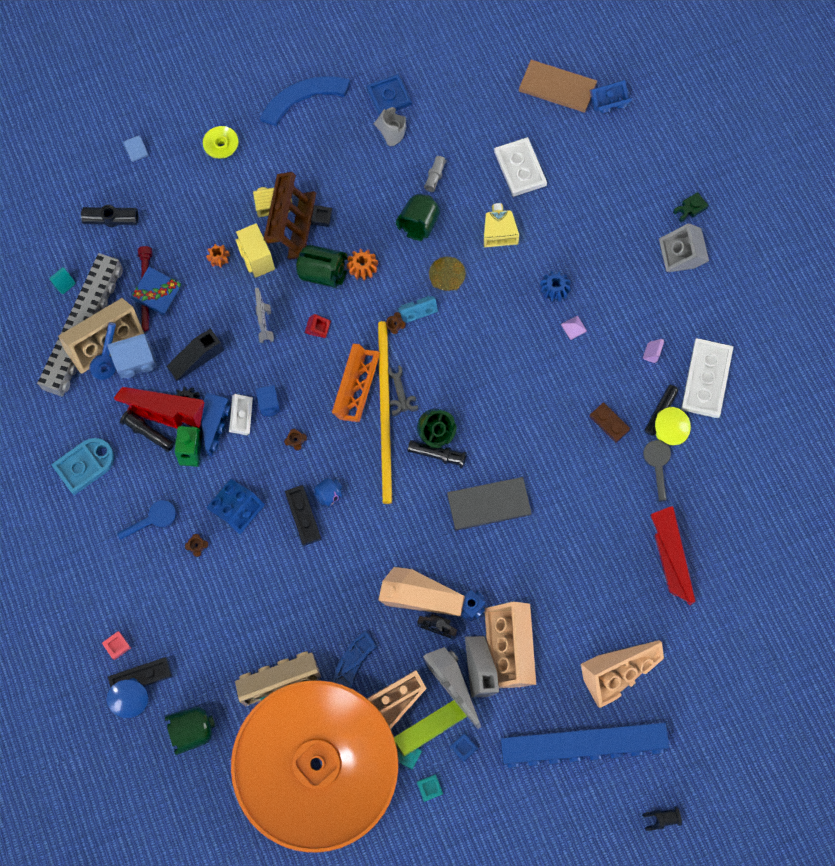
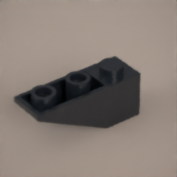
[167,328,224,381]

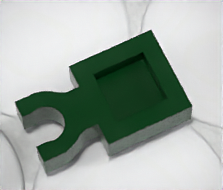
[673,192,709,222]

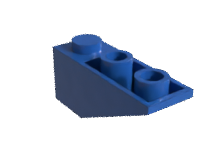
[201,393,231,457]

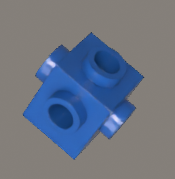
[461,590,486,622]

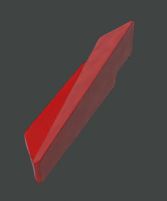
[114,387,204,429]
[650,506,695,605]

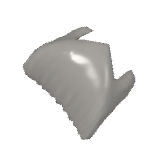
[373,107,406,146]

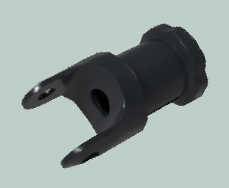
[642,806,682,831]

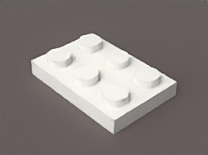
[494,137,547,197]

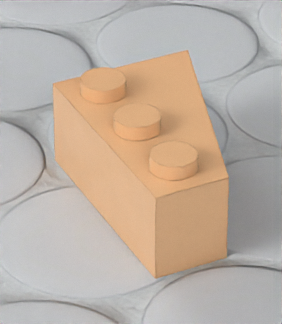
[367,670,427,729]

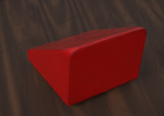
[305,314,331,338]

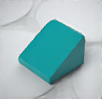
[49,267,76,294]

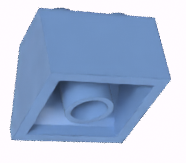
[107,334,157,378]

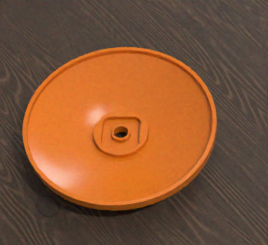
[231,680,398,852]

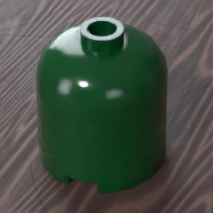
[396,194,440,241]
[164,707,215,755]

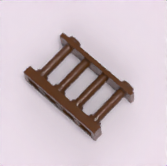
[263,172,317,260]

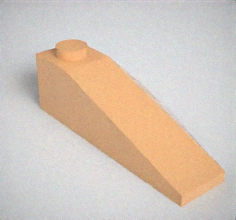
[379,567,465,616]
[581,640,664,708]

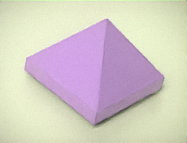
[561,316,587,340]

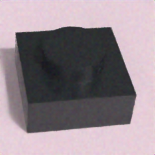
[311,205,332,227]

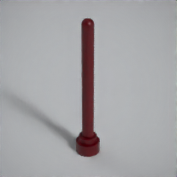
[138,246,152,332]

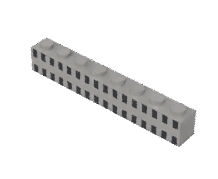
[37,253,123,397]

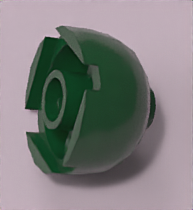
[417,408,457,448]

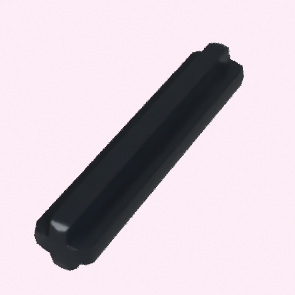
[645,385,678,436]

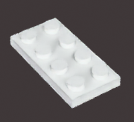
[681,338,733,418]

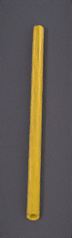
[378,321,392,504]

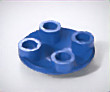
[107,678,148,718]

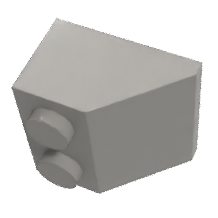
[659,223,709,272]

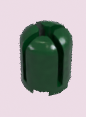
[296,245,348,289]

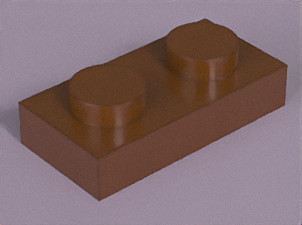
[589,402,630,443]

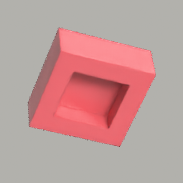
[102,631,131,660]

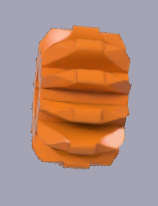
[347,248,378,281]

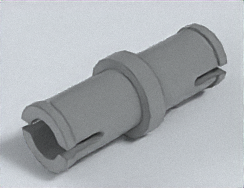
[424,156,446,192]

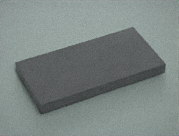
[447,477,532,531]

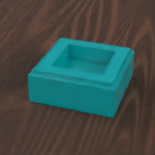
[417,774,443,802]

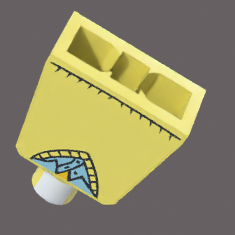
[484,203,519,247]

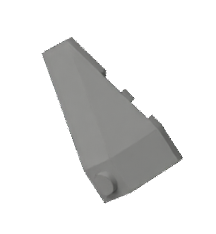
[423,647,481,729]

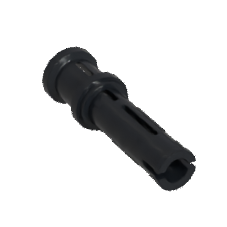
[120,409,175,452]
[407,440,467,468]

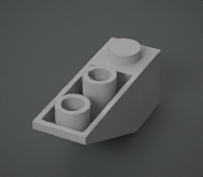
[465,636,499,697]

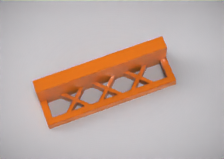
[332,344,380,422]

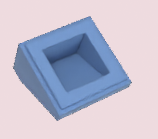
[123,136,149,162]

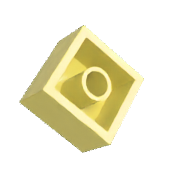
[235,223,275,278]

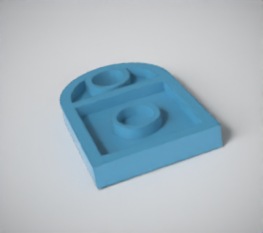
[51,438,114,495]

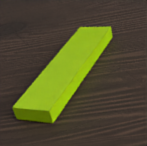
[394,700,467,757]

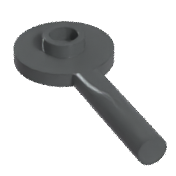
[643,440,671,502]

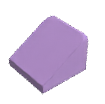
[643,339,664,363]

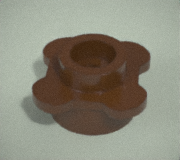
[386,312,406,334]
[284,429,307,451]
[185,534,208,557]

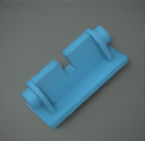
[398,295,438,323]

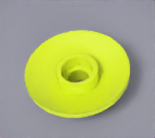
[203,126,239,159]

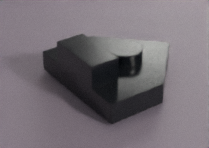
[417,614,457,640]

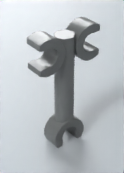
[388,365,418,416]

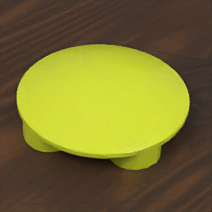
[655,407,691,445]

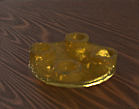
[429,257,466,291]

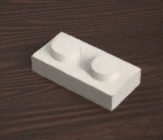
[229,394,253,435]

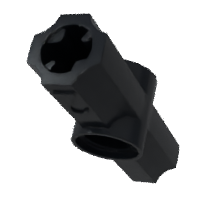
[81,204,139,227]

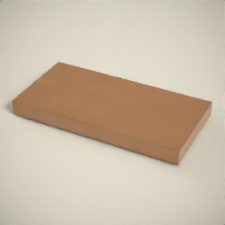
[519,60,597,113]

